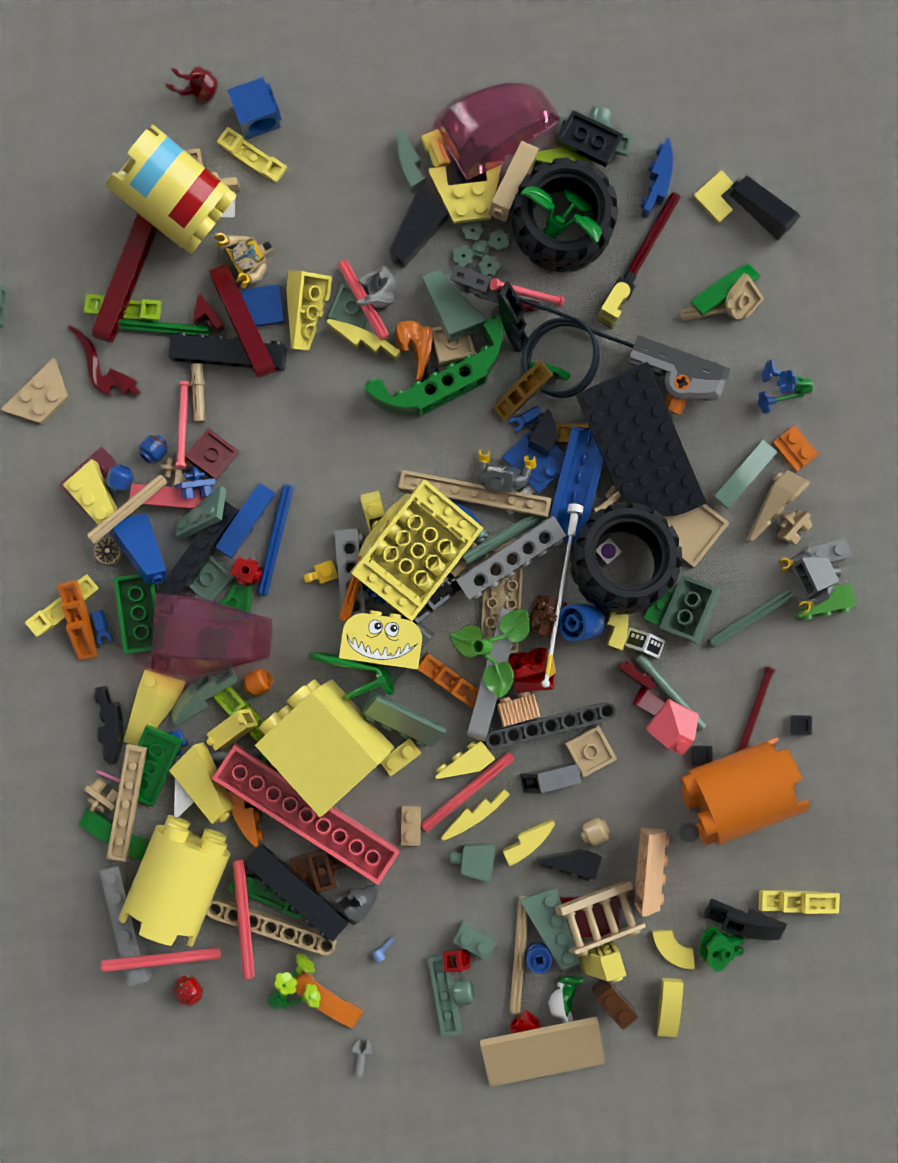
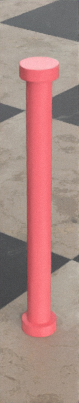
[490,278,564,307]
[174,381,190,470]

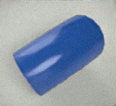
[558,604,606,642]

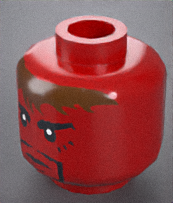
[173,975,203,1007]

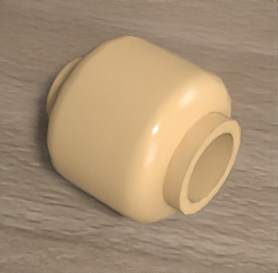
[581,817,611,847]

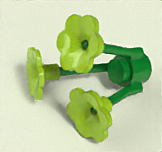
[268,953,321,1010]

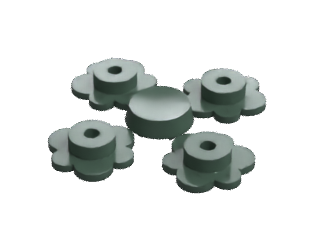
[453,221,509,276]

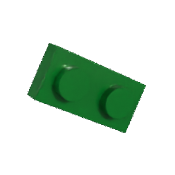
[643,589,675,627]

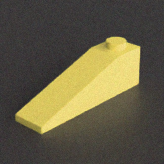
[286,270,332,351]

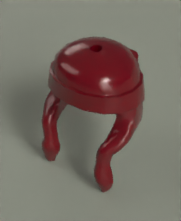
[165,66,218,104]

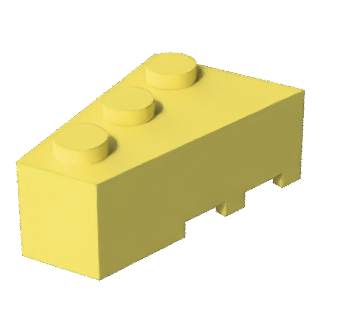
[62,459,117,525]
[578,940,627,982]

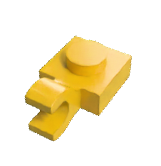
[303,560,339,584]

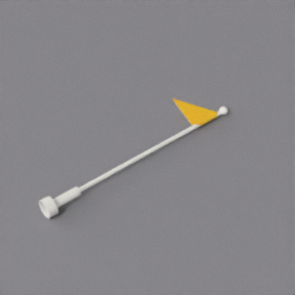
[542,504,584,688]

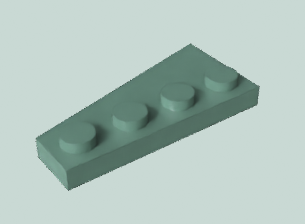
[519,887,580,970]

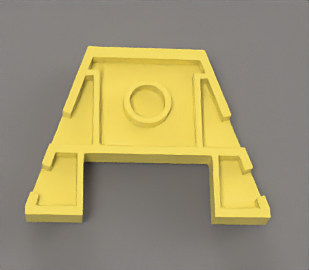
[429,159,502,224]

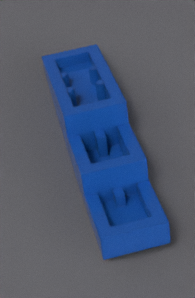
[215,483,276,559]

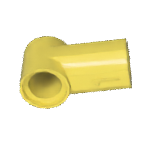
[420,129,450,168]

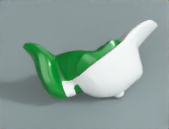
[548,976,585,1023]

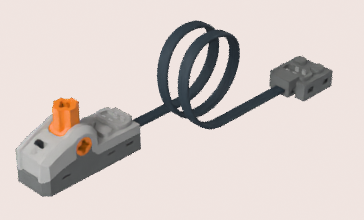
[450,264,730,416]

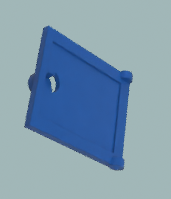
[502,425,565,494]

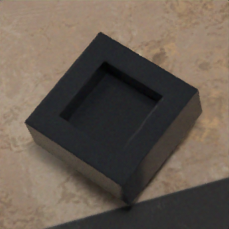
[791,715,812,735]
[692,745,713,765]

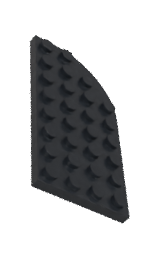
[575,361,707,517]

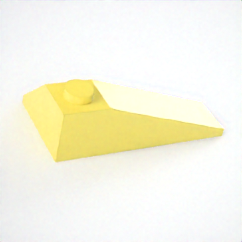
[123,669,186,745]

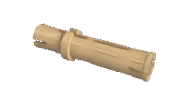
[190,364,206,422]

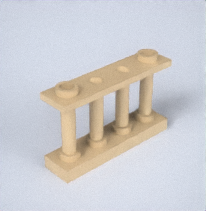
[554,881,646,956]

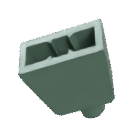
[450,842,495,883]

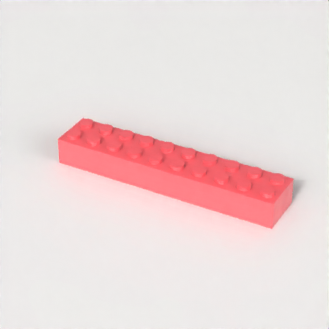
[212,743,400,885]

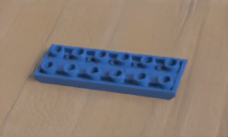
[544,426,604,545]

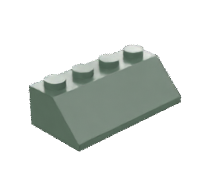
[361,690,447,747]

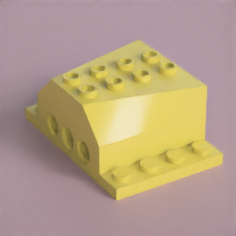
[350,479,483,621]

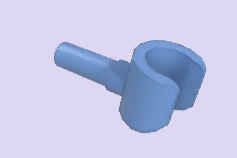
[373,937,394,963]

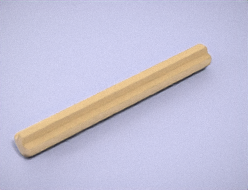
[87,475,167,543]

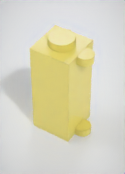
[207,709,258,751]

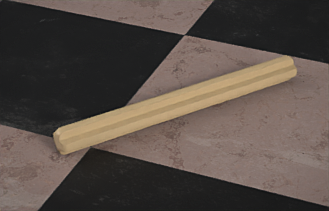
[509,895,528,1014]

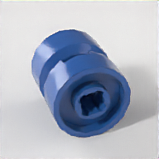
[525,942,552,974]

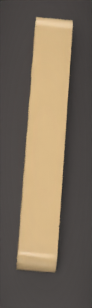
[206,897,337,956]

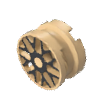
[94,537,124,565]

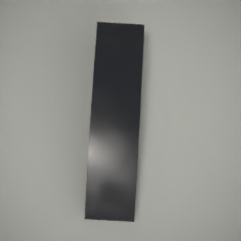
[498,281,528,352]
[399,573,461,625]

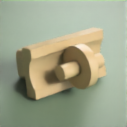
[161,453,193,487]
[776,510,813,545]
[84,778,118,812]

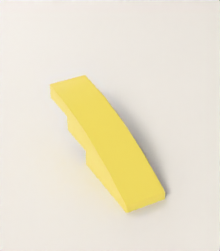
[326,319,401,361]
[441,788,510,840]
[758,890,840,914]

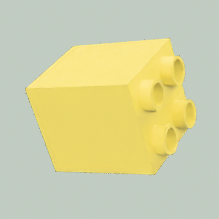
[255,679,395,818]

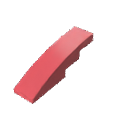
[129,484,206,509]

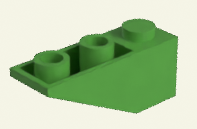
[794,583,856,621]

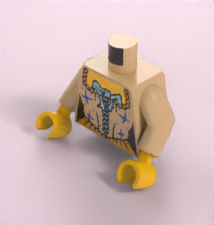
[214,233,274,288]

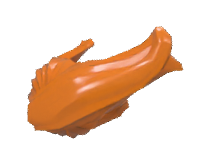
[395,320,433,382]

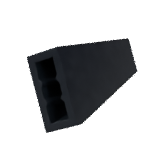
[730,175,801,241]
[389,188,449,268]

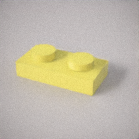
[380,738,422,776]

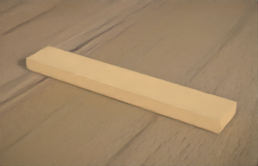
[106,744,147,862]

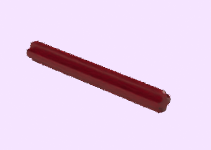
[628,192,680,275]

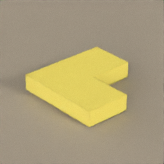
[693,170,733,224]

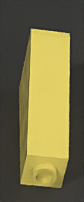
[169,742,234,824]

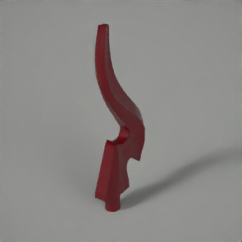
[67,325,141,397]

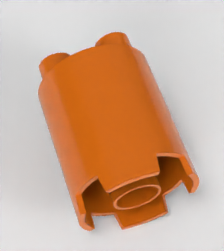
[680,737,810,846]

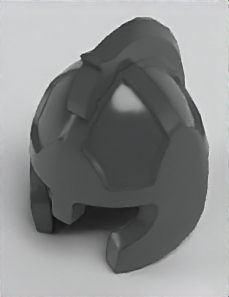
[335,883,378,925]

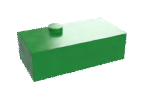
[113,574,165,655]

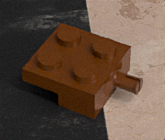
[528,595,564,638]
[289,849,346,893]

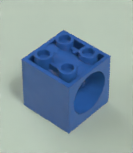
[227,77,282,140]

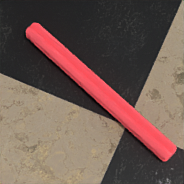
[421,752,514,832]
[233,860,255,979]
[101,948,221,972]

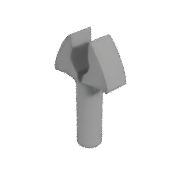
[351,1037,373,1077]

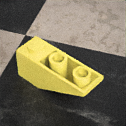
[360,490,385,532]
[435,740,495,779]

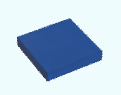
[242,284,285,327]

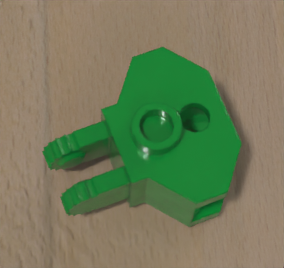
[700,926,745,972]

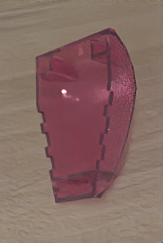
[434,83,560,180]
[151,593,272,676]

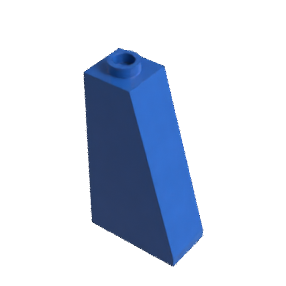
[109,513,166,585]

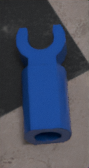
[509,405,542,433]
[90,610,113,645]

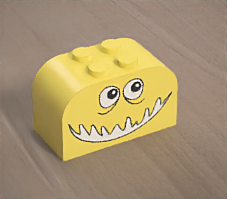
[339,610,422,669]

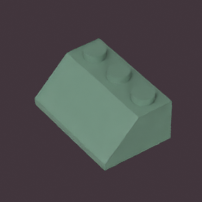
[659,575,721,645]

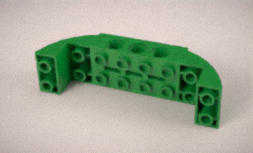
[364,316,503,417]

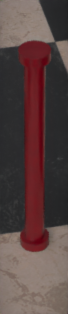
[734,666,776,753]

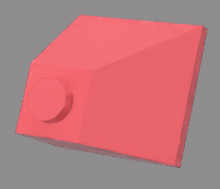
[646,699,699,756]

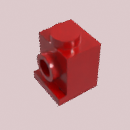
[443,949,471,972]

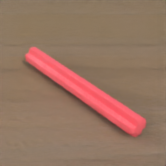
[338,259,389,340]

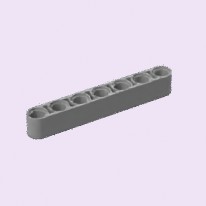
[466,607,513,742]

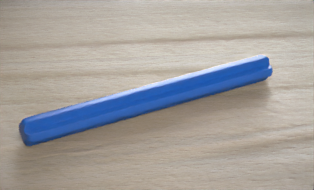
[257,484,293,596]

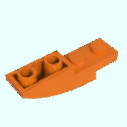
[227,790,264,847]

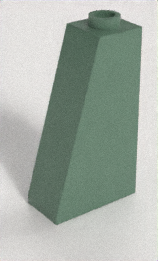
[422,269,484,342]

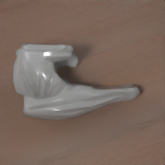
[356,266,396,308]

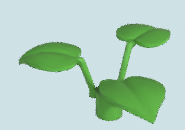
[450,609,530,698]

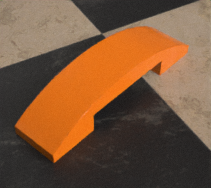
[294,971,363,1028]

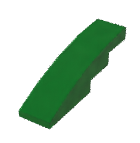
[690,263,760,317]

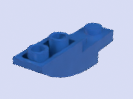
[640,138,673,218]

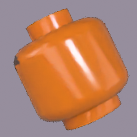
[243,668,273,697]

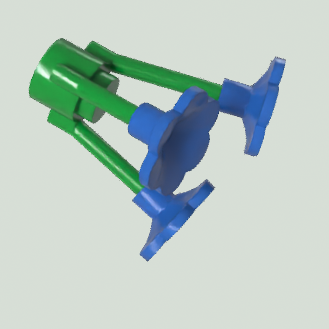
[758,359,813,414]

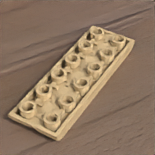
[481,536,525,653]

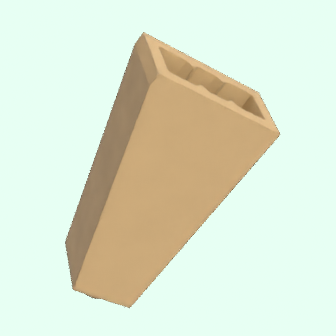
[489,141,539,222]

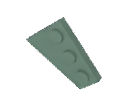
[176,486,226,540]

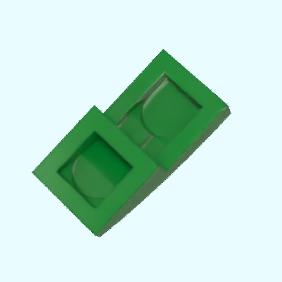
[527,362,571,381]

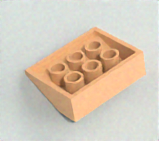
[634,827,669,916]

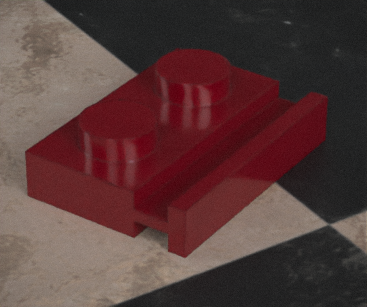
[616,661,656,690]

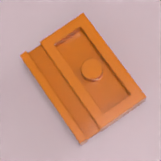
[772,425,819,472]

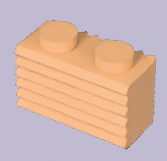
[496,692,540,727]

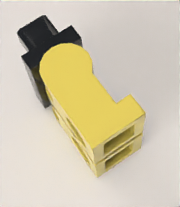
[597,270,637,328]

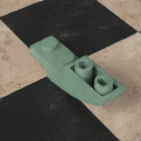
[171,665,238,726]

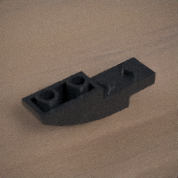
[94,686,124,765]
[704,898,787,940]

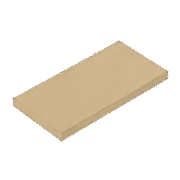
[604,485,730,568]
[480,1017,605,1087]

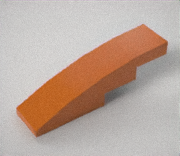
[57,580,98,660]
[418,652,479,709]

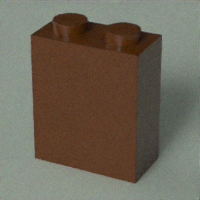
[592,979,638,1031]

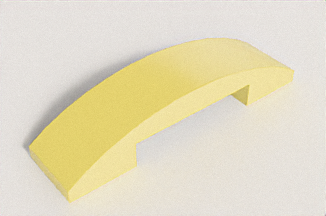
[217,127,288,183]
[25,574,99,637]

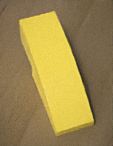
[605,612,629,651]
[503,819,555,866]
[657,978,684,1037]

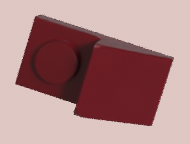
[193,293,226,333]

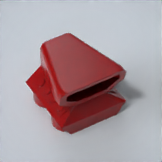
[509,647,555,693]

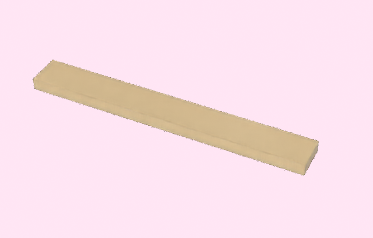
[398,470,552,518]

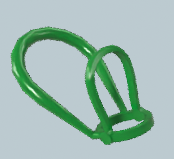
[308,651,395,700]

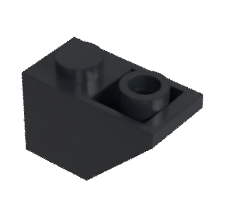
[527,409,558,457]

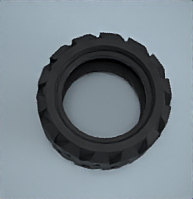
[512,157,618,272]
[570,502,682,614]

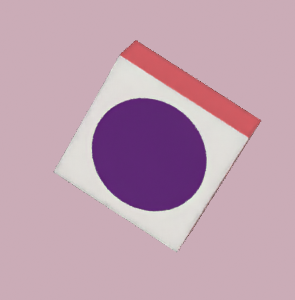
[596,538,622,565]

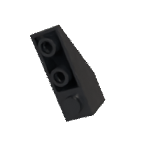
[538,849,602,881]

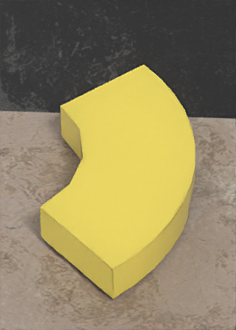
[652,929,695,969]

